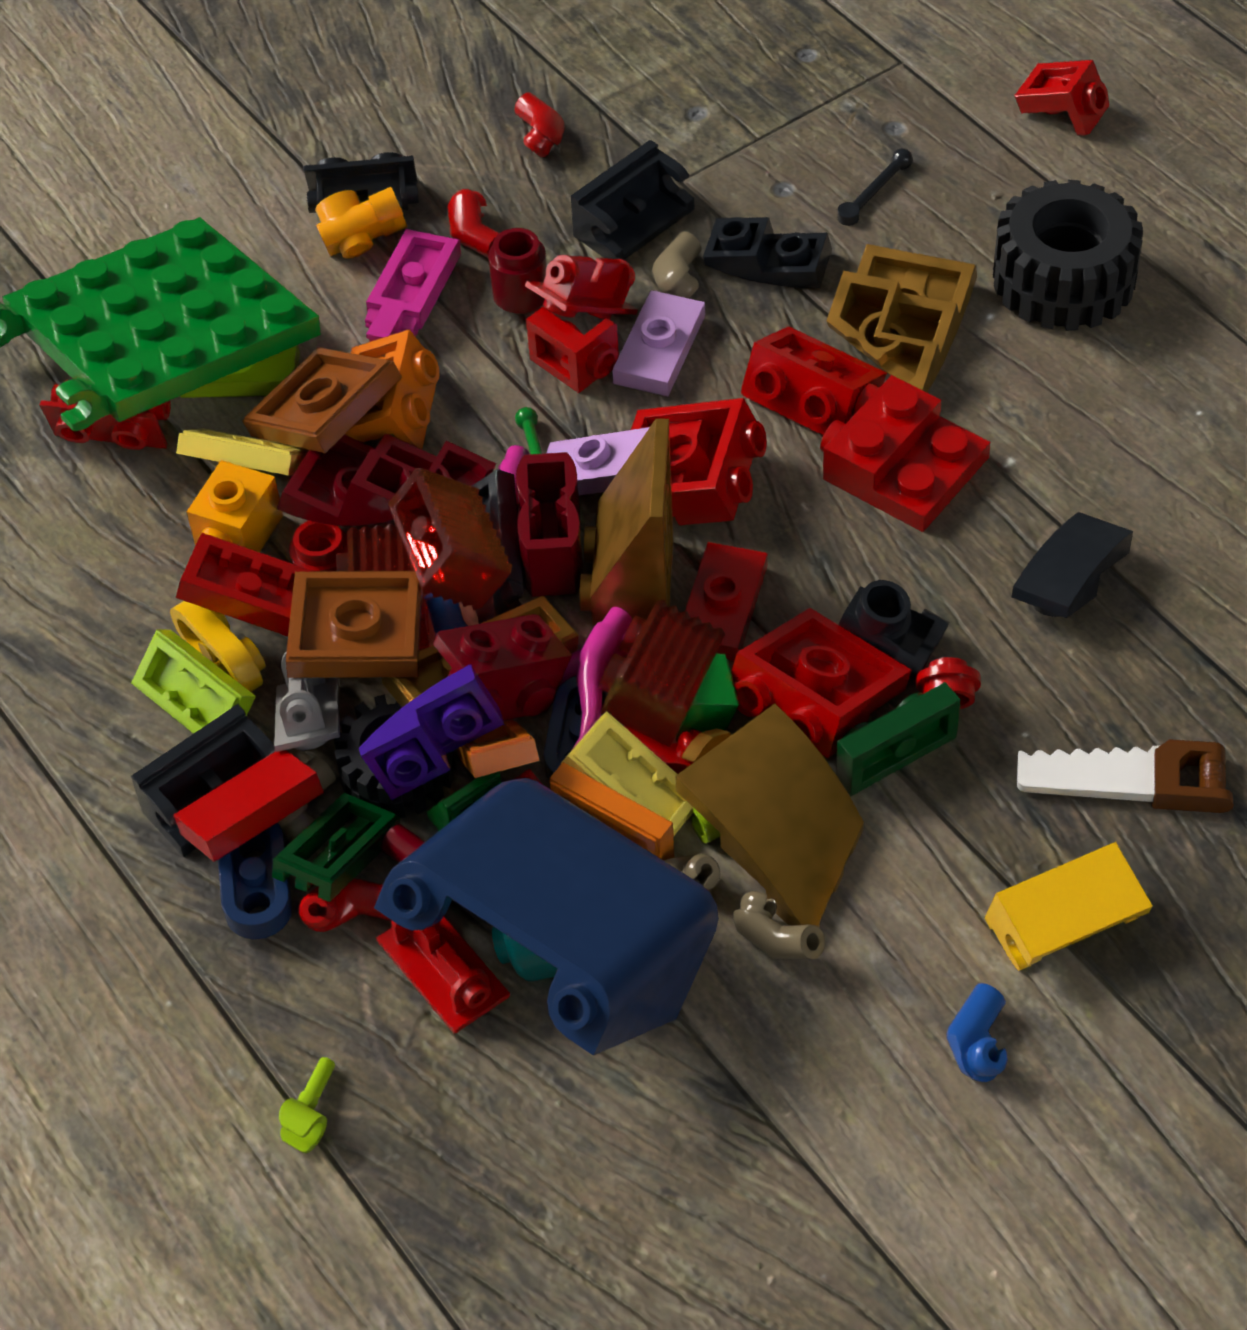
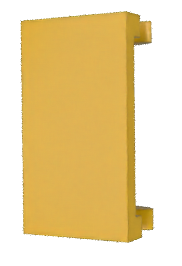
[984,842,1153,971]

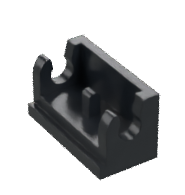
[570,140,695,260]
[131,704,275,857]

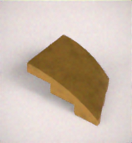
[826,244,978,392]
[675,704,864,928]

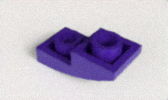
[359,664,504,800]

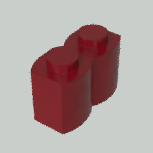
[516,452,583,597]

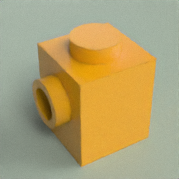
[187,460,283,552]

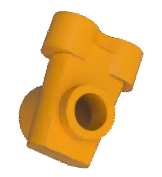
[315,187,408,259]

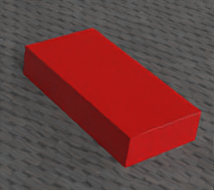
[173,750,324,862]

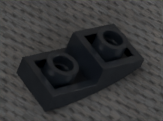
[703,217,832,288]
[1011,512,1133,618]

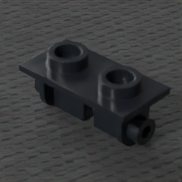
[303,152,419,213]

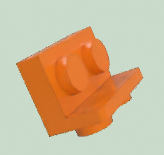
[345,329,440,449]

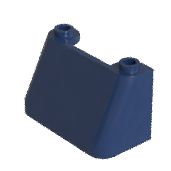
[374,778,719,1056]

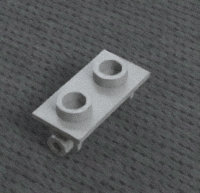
[274,651,340,752]

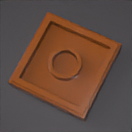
[242,347,402,453]
[286,571,423,678]

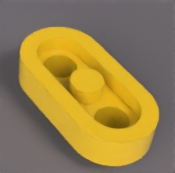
[170,601,266,692]

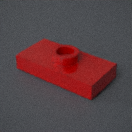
[677,542,768,661]

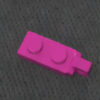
[365,229,461,342]

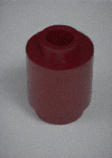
[488,228,547,314]

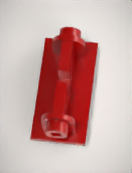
[525,255,638,319]
[39,379,171,450]
[376,917,510,1034]

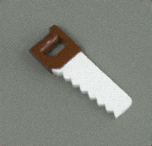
[1017,739,1234,813]

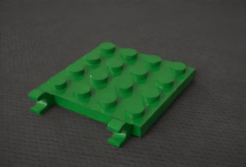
[0,217,321,431]

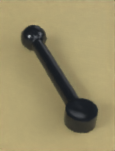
[837,148,913,226]

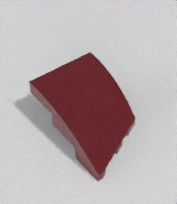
[277,433,497,526]

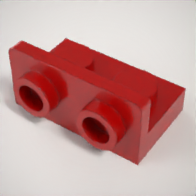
[741,326,887,435]
[176,532,315,636]

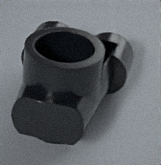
[839,580,950,681]

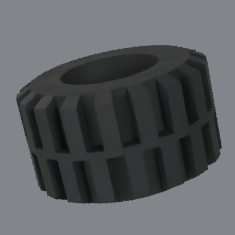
[992,180,1143,331]

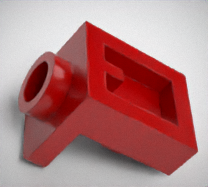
[1014,60,1109,135]
[526,307,619,393]

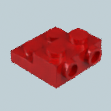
[820,375,991,532]
[631,398,767,526]
[731,608,912,758]

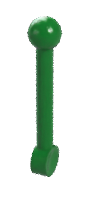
[515,407,543,454]

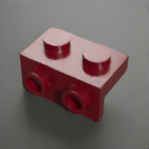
[433,614,572,721]

